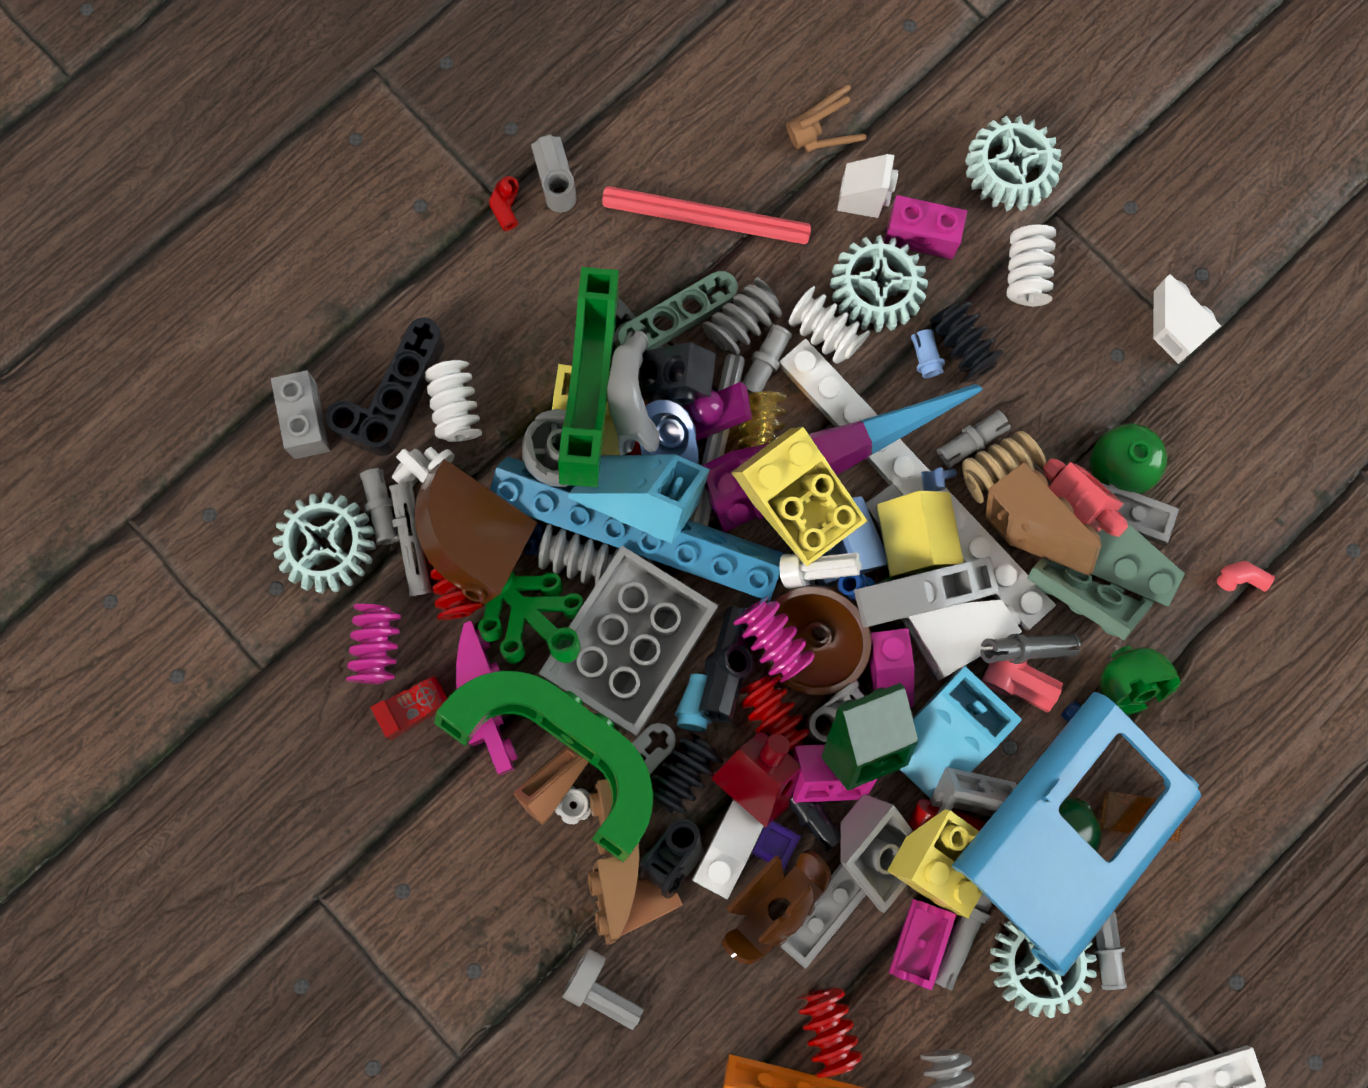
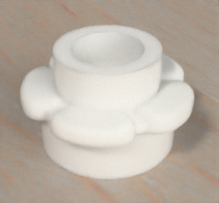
[555,786,591,824]

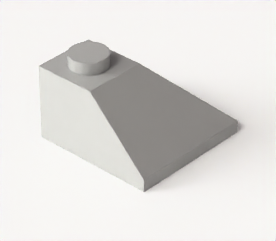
[841,794,913,913]

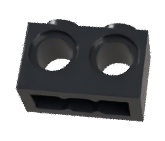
[638,342,716,405]

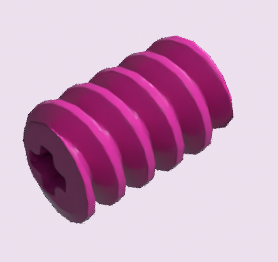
[733,596,814,682]
[346,604,401,684]

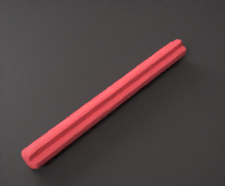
[602,186,811,244]

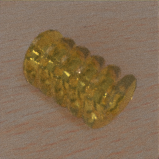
[737,391,787,449]

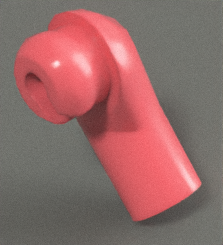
[1217,561,1275,592]

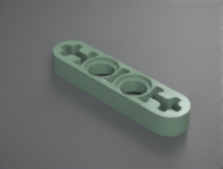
[616,271,738,351]

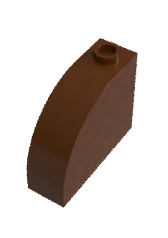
[415,459,537,604]

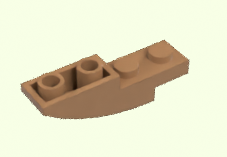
[588,779,639,945]

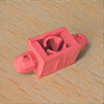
[1043,458,1128,537]

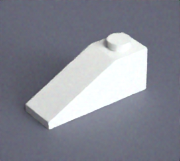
[692,799,763,900]

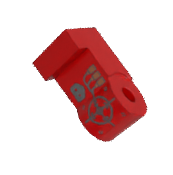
[370,676,447,740]

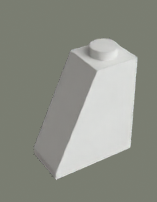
[901,600,1022,681]

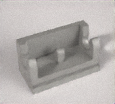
[930,767,1017,816]

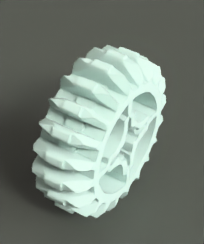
[965,115,1063,212]
[830,234,928,333]
[273,493,376,594]
[990,921,1097,1018]

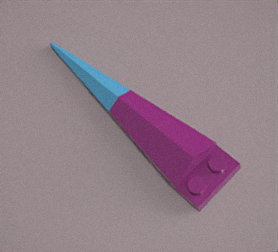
[702,384,983,532]

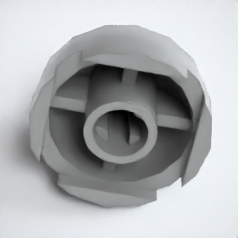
[522,409,570,487]

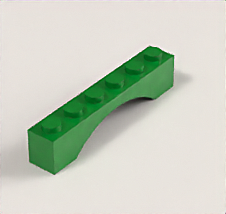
[558,267,619,488]

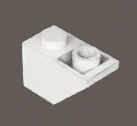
[837,154,898,218]
[1153,274,1221,364]

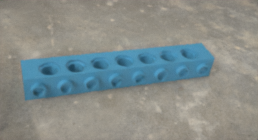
[490,456,785,601]

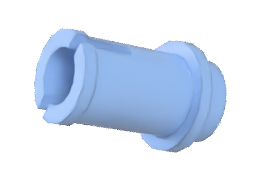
[911,329,945,378]

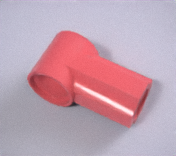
[981,661,1063,712]

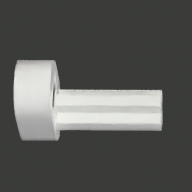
[779,553,862,590]

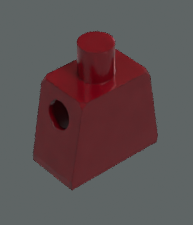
[712,732,801,828]

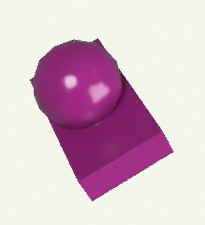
[682,382,752,442]

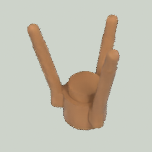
[786,85,866,153]

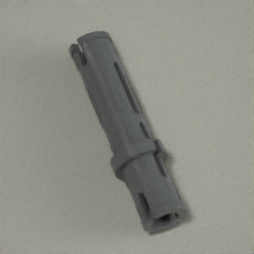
[980,633,1081,664]

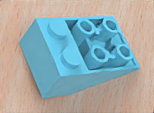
[568,454,710,544]
[899,666,1022,799]

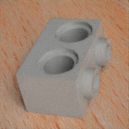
[271,370,330,459]

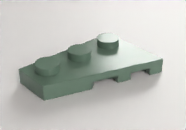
[1092,524,1185,607]
[1027,558,1155,641]

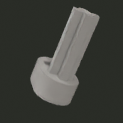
[562,948,644,1030]

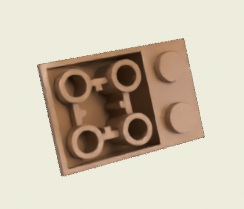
[985,462,1102,576]

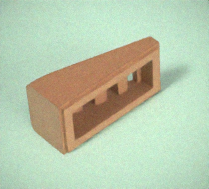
[513,746,588,825]

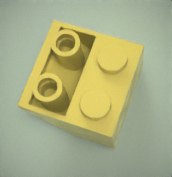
[887,809,983,919]

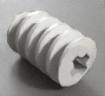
[1007,224,1056,307]
[789,286,870,364]
[425,360,482,442]

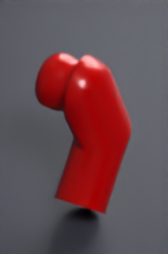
[489,176,519,231]

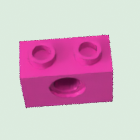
[884,195,967,260]

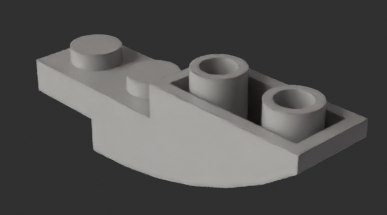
[854,557,999,628]

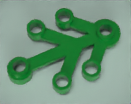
[478,572,584,664]

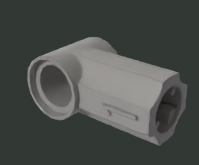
[531,135,577,213]

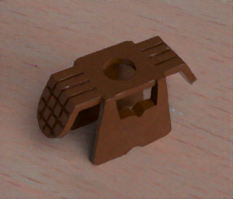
[722,850,831,964]

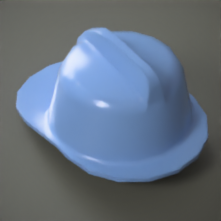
[640,400,698,464]

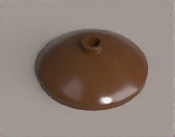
[760,585,872,695]

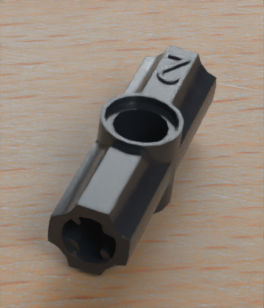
[698,606,754,723]

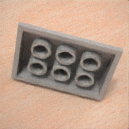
[538,546,718,738]

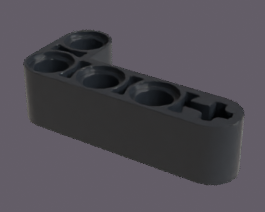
[326,317,445,456]

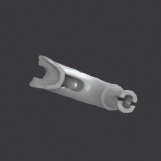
[607,331,660,455]

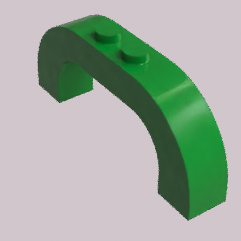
[434,671,653,863]

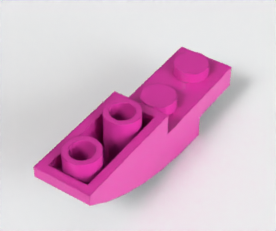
[456,621,518,776]

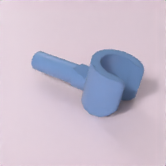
[921,467,957,491]

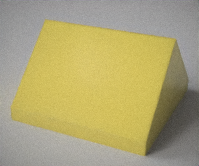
[876,490,964,577]

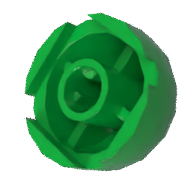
[1089,423,1168,495]
[1100,646,1181,715]

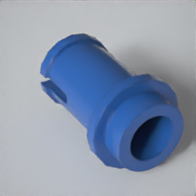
[838,572,876,600]

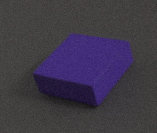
[751,821,801,871]

